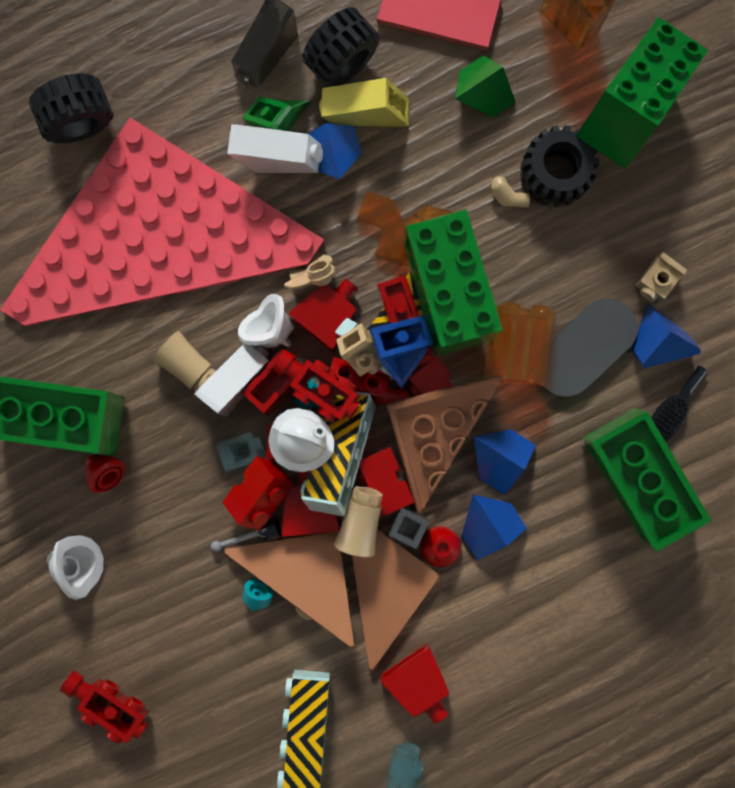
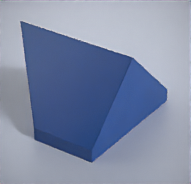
[309,123,361,179]
[632,303,701,369]
[369,315,434,388]
[474,429,536,495]
[461,494,527,560]

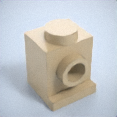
[635,252,687,303]
[337,323,382,377]

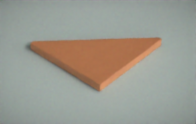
[387,374,502,513]
[346,509,441,670]
[224,532,355,648]

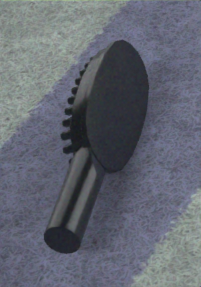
[651,365,708,442]

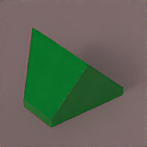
[455,55,516,119]
[242,96,312,131]

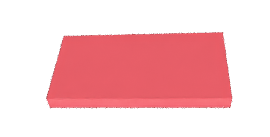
[377,0,500,51]

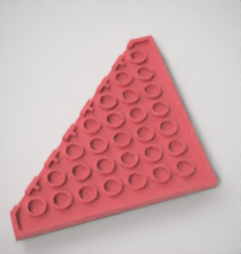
[0,117,324,327]

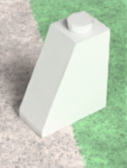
[227,125,323,173]
[195,344,270,417]

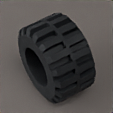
[302,7,380,87]
[29,73,113,144]
[520,125,600,207]

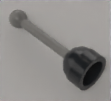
[210,515,282,553]

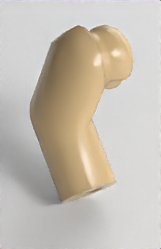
[491,176,530,208]

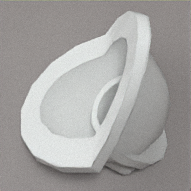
[238,294,295,348]
[268,408,334,472]
[47,535,104,600]

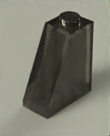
[231,0,298,89]

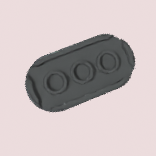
[535,299,637,397]

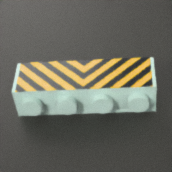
[301,391,376,516]
[277,670,330,788]

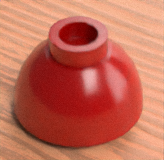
[85,453,125,493]
[420,526,461,568]

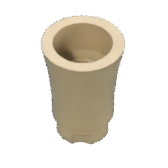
[151,331,216,392]
[334,486,383,557]

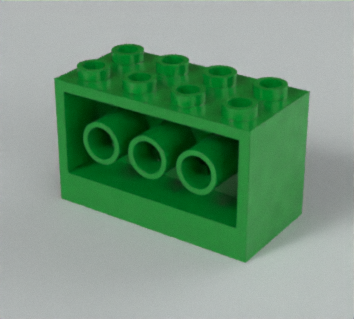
[576,17,708,169]
[403,209,503,357]
[0,376,125,456]
[582,408,712,552]

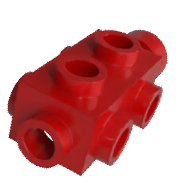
[272,350,360,422]
[328,357,410,408]
[59,670,150,744]

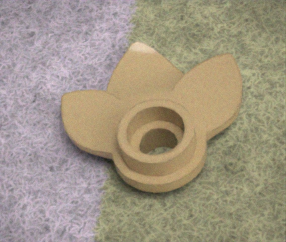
[284,254,336,289]

